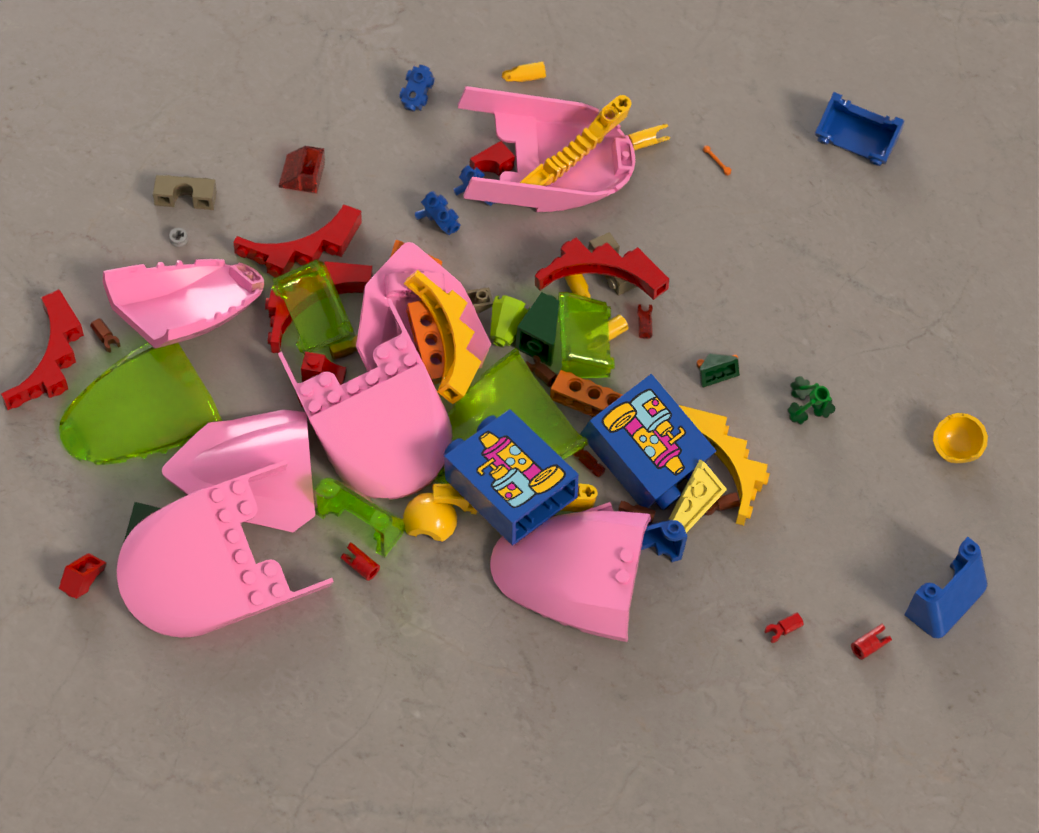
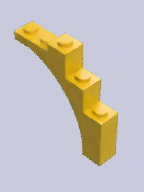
[404,270,482,404]
[679,405,770,526]

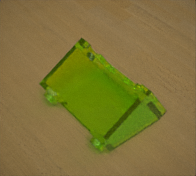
[272,260,355,355]
[558,292,615,378]
[313,478,405,558]

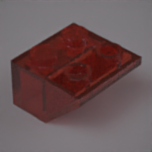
[279,146,325,193]

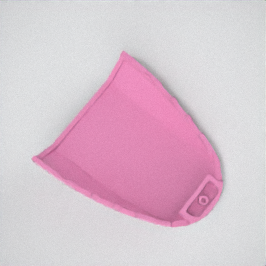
[102,259,264,349]
[490,511,651,642]

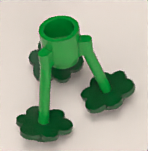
[787,376,835,425]

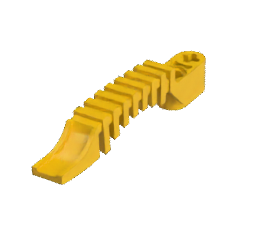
[519,95,631,186]
[432,484,598,514]

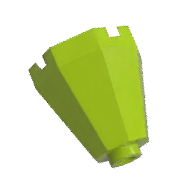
[490,295,531,348]

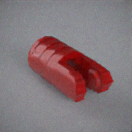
[340,542,380,581]
[851,624,892,660]

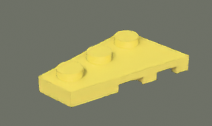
[669,460,727,533]

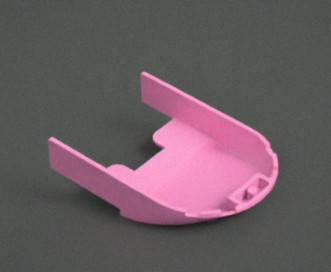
[458,86,635,212]
[278,299,453,500]
[117,460,334,638]

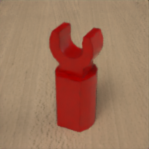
[764,612,804,643]

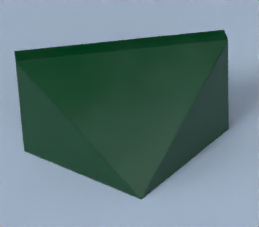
[700,354,740,388]

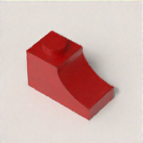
[470,141,515,176]
[301,352,347,385]
[58,553,107,599]

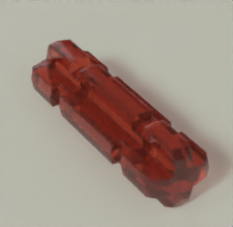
[571,443,606,477]

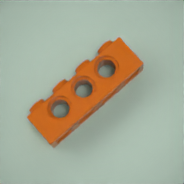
[406,301,445,384]
[550,370,622,417]

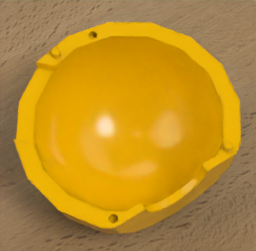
[933,413,988,463]
[403,492,457,542]

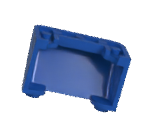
[815,92,904,166]
[641,520,687,562]
[904,537,988,638]

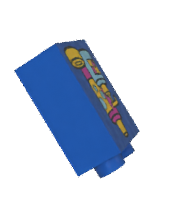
[580,374,716,510]
[444,409,579,546]

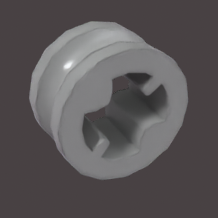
[169,228,188,247]

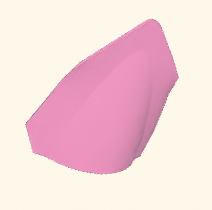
[356,242,491,371]
[162,410,315,532]

